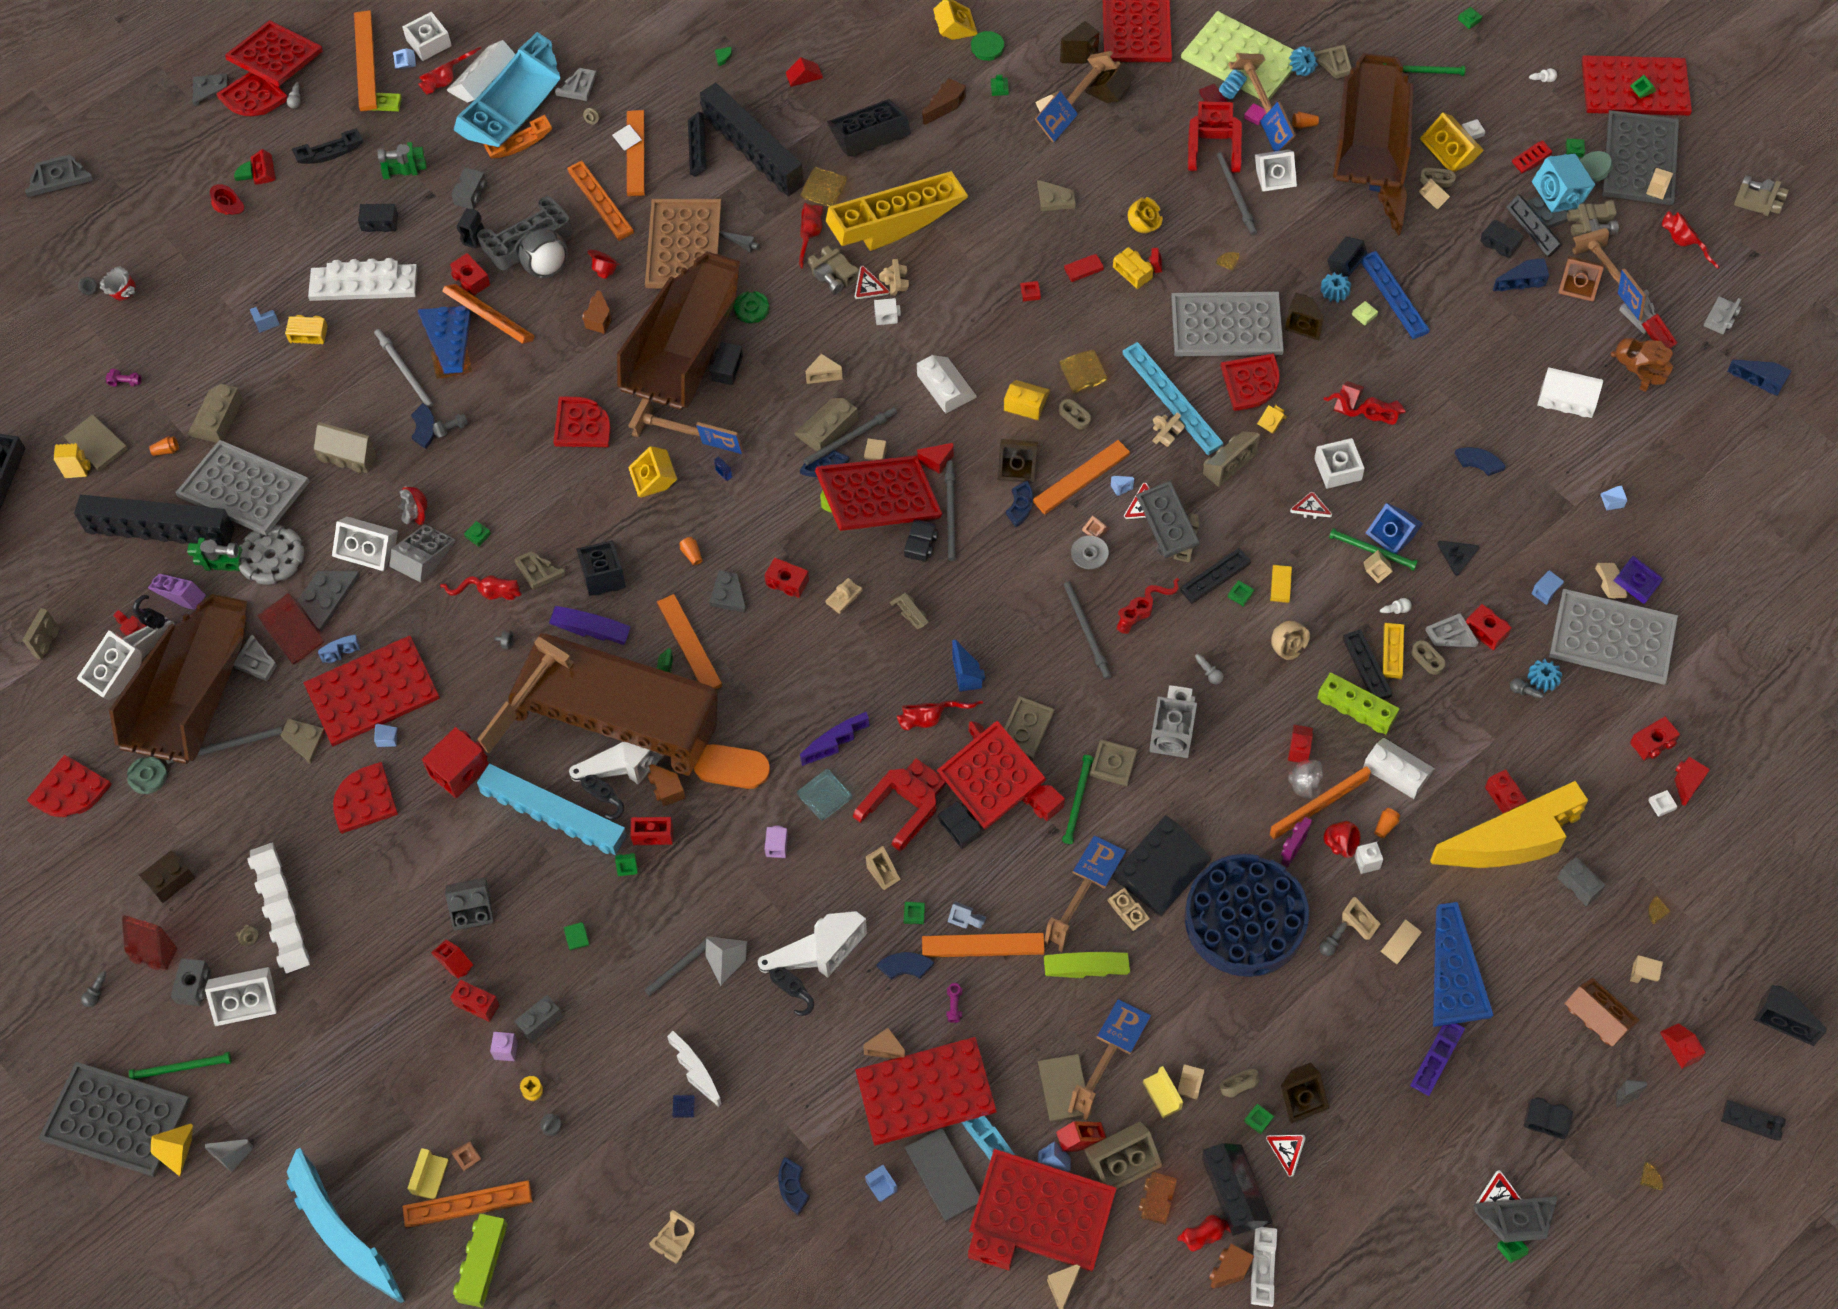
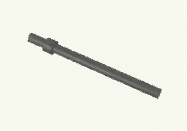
[1217,152,1257,235]
[804,407,897,465]
[945,461,956,561]
[1064,582,1112,680]
[166,726,283,764]

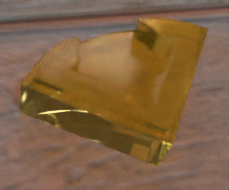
[1216,252,1240,270]
[1648,896,1670,925]
[1640,1162,1663,1191]

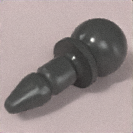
[1510,678,1544,698]
[1319,922,1347,956]
[81,971,106,1007]

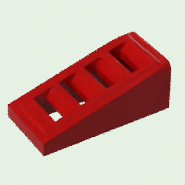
[1512,140,1552,174]

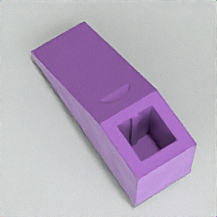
[148,574,206,610]

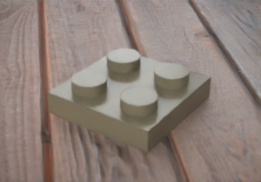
[22,608,59,660]

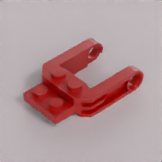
[1188,101,1242,173]
[853,758,947,852]

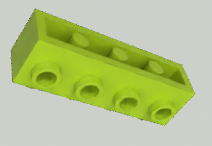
[1317,672,1400,735]
[453,1214,508,1308]

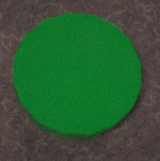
[971,31,1004,61]
[734,291,769,323]

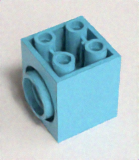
[1532,154,1595,213]

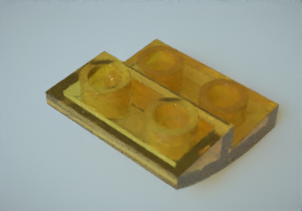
[801,167,847,206]
[1059,349,1108,393]

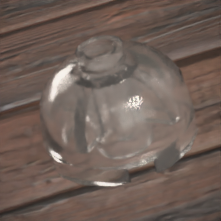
[1289,760,1323,799]

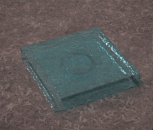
[797,769,852,821]

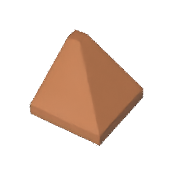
[1082,516,1110,538]
[451,1141,481,1171]

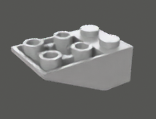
[390,524,455,582]

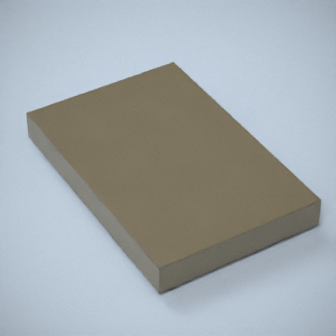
[64,414,128,472]
[1004,696,1055,761]
[1038,1054,1091,1123]

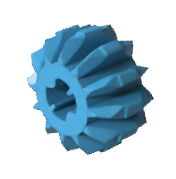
[1289,46,1318,76]
[1219,69,1247,99]
[1320,272,1351,303]
[1528,659,1562,693]

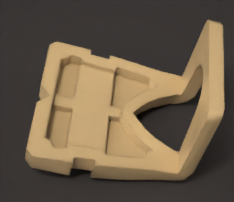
[649,1210,695,1264]

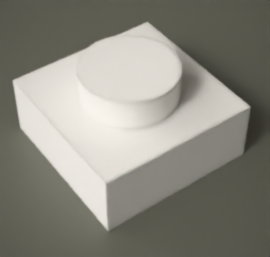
[1462,119,1485,139]
[1648,790,1678,817]

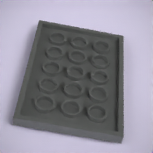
[1602,110,1679,205]
[38,1062,191,1177]

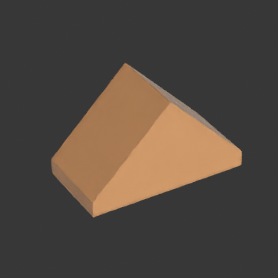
[863,1028,905,1059]

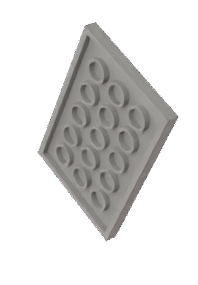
[1171,292,1283,356]
[175,440,310,536]
[1549,589,1678,685]

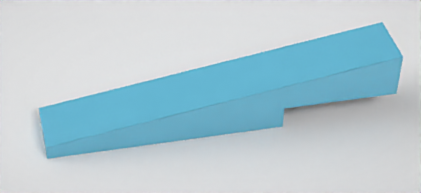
[961,1116,1015,1160]

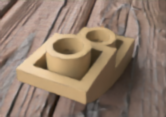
[1595,563,1627,599]
[1107,888,1150,931]
[1381,919,1422,964]

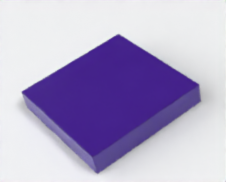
[1613,556,1663,604]

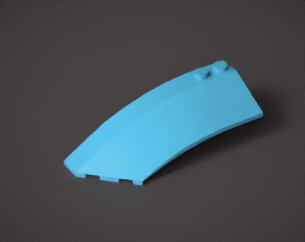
[454,32,560,147]
[286,1148,404,1303]

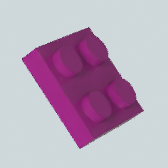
[1281,817,1312,867]

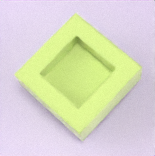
[1352,301,1378,325]

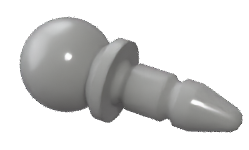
[287,82,301,109]
[1195,654,1224,685]

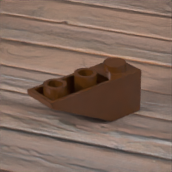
[922,78,966,125]
[1378,184,1407,236]

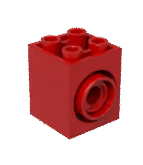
[422,727,489,799]

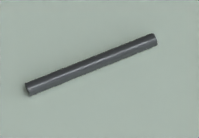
[644,939,706,996]

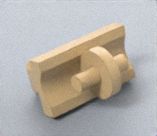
[879,259,909,296]
[1152,412,1185,447]
[826,578,863,614]

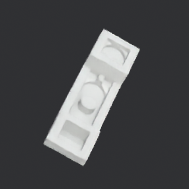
[1251,1227,1277,1307]

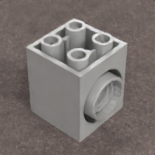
[1149,697,1197,758]

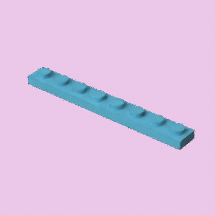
[1123,342,1224,456]

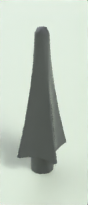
[720,230,760,253]

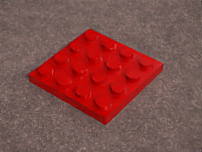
[225,20,323,86]
[937,721,1047,830]

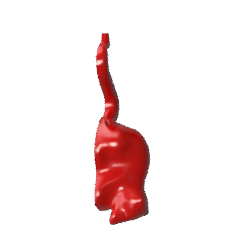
[418,46,482,95]
[799,203,823,268]
[1662,211,1720,269]
[1323,393,1406,425]
[440,575,522,600]
[1116,578,1179,634]
[897,700,983,731]
[1177,1215,1231,1252]

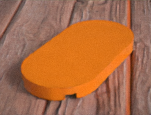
[693,744,770,789]

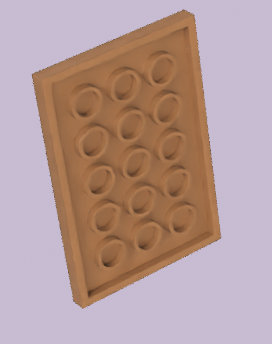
[645,199,722,288]

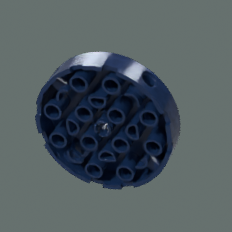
[1185,854,1309,977]

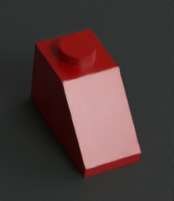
[1288,725,1313,764]
[1674,757,1710,806]
[431,939,473,979]
[1660,1023,1706,1069]
[1056,1121,1106,1152]

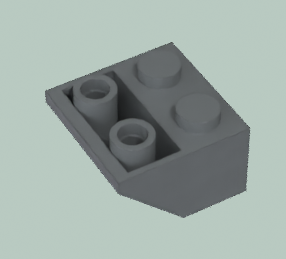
[445,877,494,931]

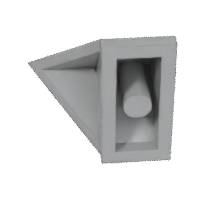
[706,936,747,986]
[205,1139,253,1172]

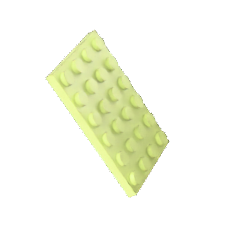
[1181,11,1293,100]

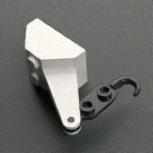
[77,595,175,700]
[569,742,664,820]
[758,911,867,1016]

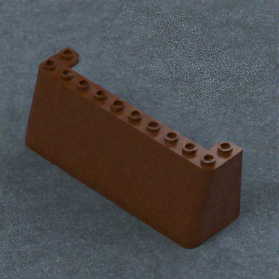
[508,633,718,776]

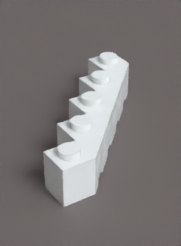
[247,842,310,973]

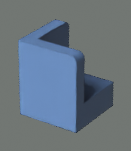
[250,307,280,332]
[1532,570,1564,605]
[1038,1141,1071,1172]
[865,1165,897,1202]

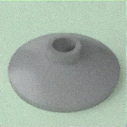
[1071,536,1109,569]

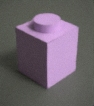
[765,826,788,858]
[490,1032,518,1061]

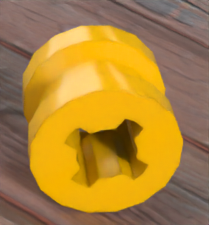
[520,1076,543,1101]

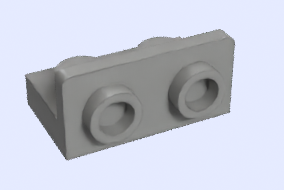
[1703,296,1742,334]

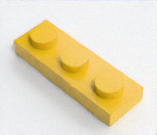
[1382,623,1404,679]

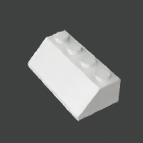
[447,40,515,103]

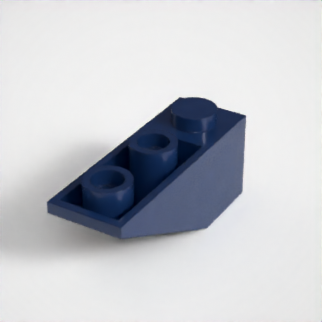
[1493,258,1549,291]
[1727,359,1791,396]

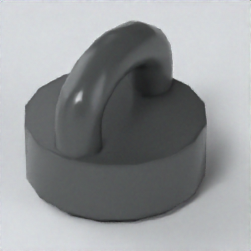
[78,277,97,295]
[494,630,514,650]
[540,1114,562,1136]

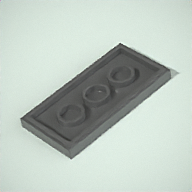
[1136,481,1200,559]
[905,1128,980,1223]

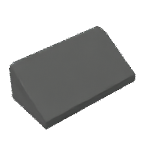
[1616,1080,1647,1108]

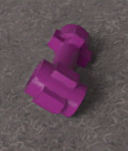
[105,369,142,387]
[946,983,962,1023]

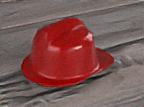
[210,184,244,215]
[587,250,621,279]

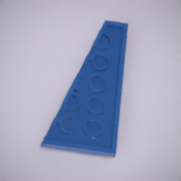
[418,306,472,374]
[1433,902,1493,1027]

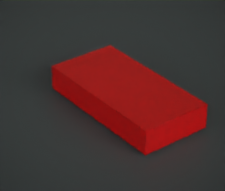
[1064,254,1104,282]
[1642,313,1677,349]

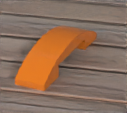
[483,115,552,159]

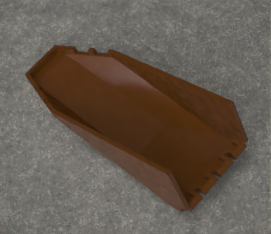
[1333,53,1413,188]
[617,251,740,410]
[109,594,248,764]

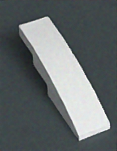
[667,1031,722,1107]

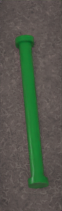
[1383,63,1465,76]
[1329,528,1418,571]
[1062,755,1094,844]
[129,1052,232,1080]

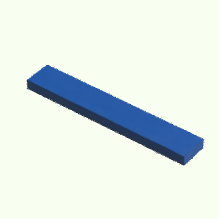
[1361,251,1430,339]

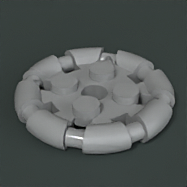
[239,525,304,585]

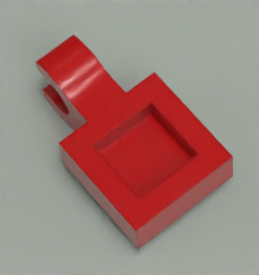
[113,610,147,636]

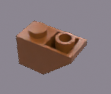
[582,290,612,334]
[647,764,686,807]
[1209,1244,1254,1289]

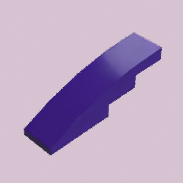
[549,606,631,645]
[800,712,870,766]
[1410,1024,1465,1096]

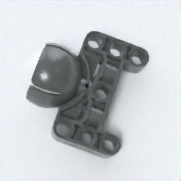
[477,196,573,278]

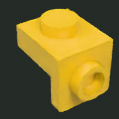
[1257,405,1287,434]

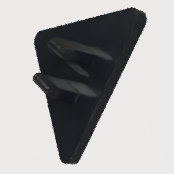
[1437,541,1479,576]

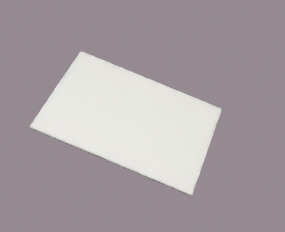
[612,125,641,151]

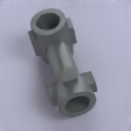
[432,414,468,438]

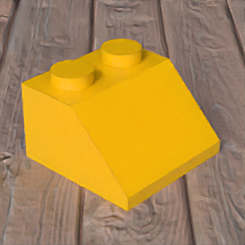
[933,0,978,40]
[1004,380,1050,420]
[628,446,677,498]

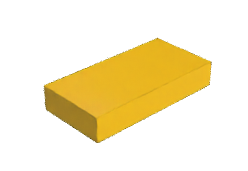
[1270,565,1292,603]

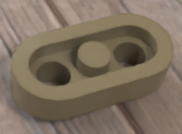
[1420,168,1456,188]
[1059,399,1091,429]
[1411,641,1445,675]
[1219,1069,1260,1097]

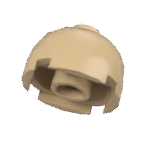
[1271,621,1310,660]

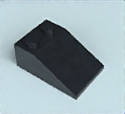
[576,540,626,596]
[1754,985,1827,1046]

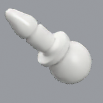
[1529,68,1557,82]
[1380,598,1412,614]

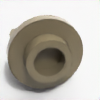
[583,107,602,125]
[236,925,258,946]

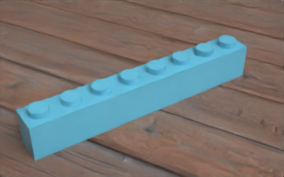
[477,764,627,855]

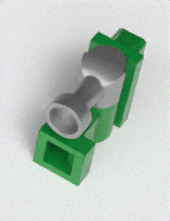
[378,142,427,179]
[187,538,243,571]

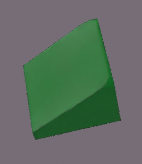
[1630,75,1656,98]
[657,648,673,673]
[564,922,589,951]

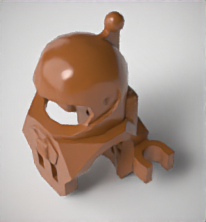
[1610,337,1674,392]

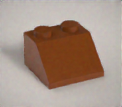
[1558,256,1604,302]

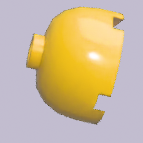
[1127,197,1163,234]

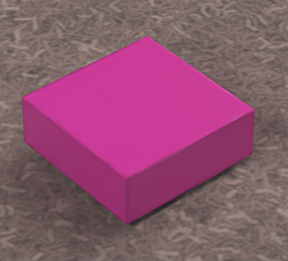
[1244,103,1266,126]

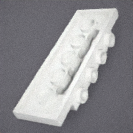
[308,258,418,301]

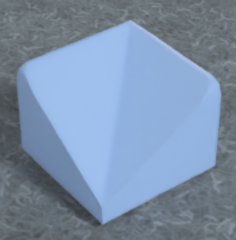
[393,48,416,69]
[1111,476,1134,496]
[1601,485,1627,510]
[374,724,398,747]

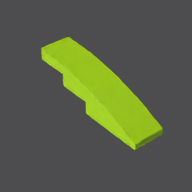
[1044,952,1130,978]

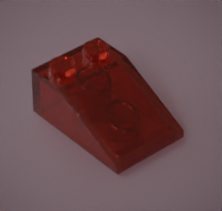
[257,593,325,665]
[122,915,178,970]

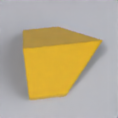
[150,1124,193,1176]

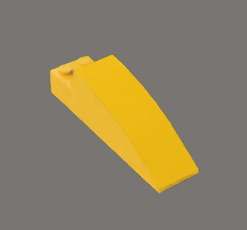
[826,171,968,251]
[1430,781,1588,868]

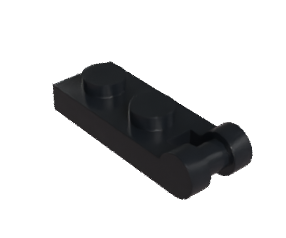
[1721,1100,1786,1141]

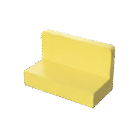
[1143,1066,1183,1118]
[407,1148,449,1200]

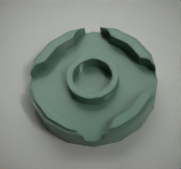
[1580,151,1613,182]
[127,757,167,794]

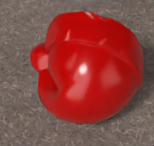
[1323,821,1361,858]

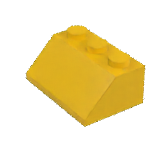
[1419,113,1484,173]

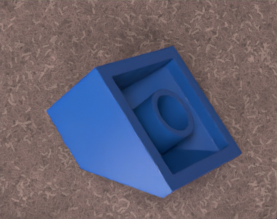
[1366,503,1423,554]
[952,640,985,692]

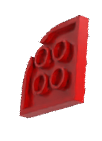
[216,72,288,116]
[1220,353,1279,411]
[553,396,611,447]
[27,754,112,817]
[333,762,398,834]

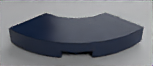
[411,403,435,449]
[1455,447,1506,476]
[800,450,850,477]
[1006,481,1033,527]
[876,952,934,980]
[778,1157,810,1216]

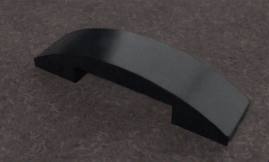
[292,128,363,164]

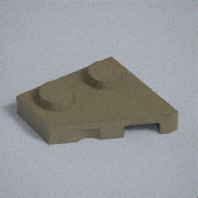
[1314,45,1351,79]
[1037,180,1076,211]
[515,551,565,590]
[889,593,928,629]
[281,719,325,764]

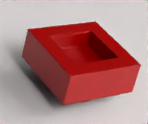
[1149,248,1162,273]
[1020,281,1041,302]

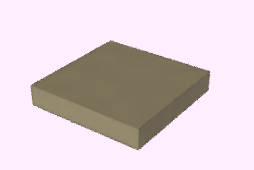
[1089,739,1138,786]

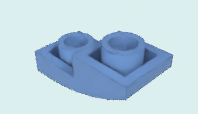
[318,635,360,663]

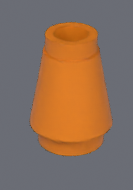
[1292,111,1319,129]
[149,436,179,456]
[679,537,703,566]
[1374,808,1400,839]

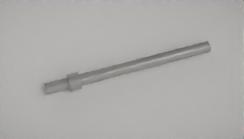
[374,329,434,408]

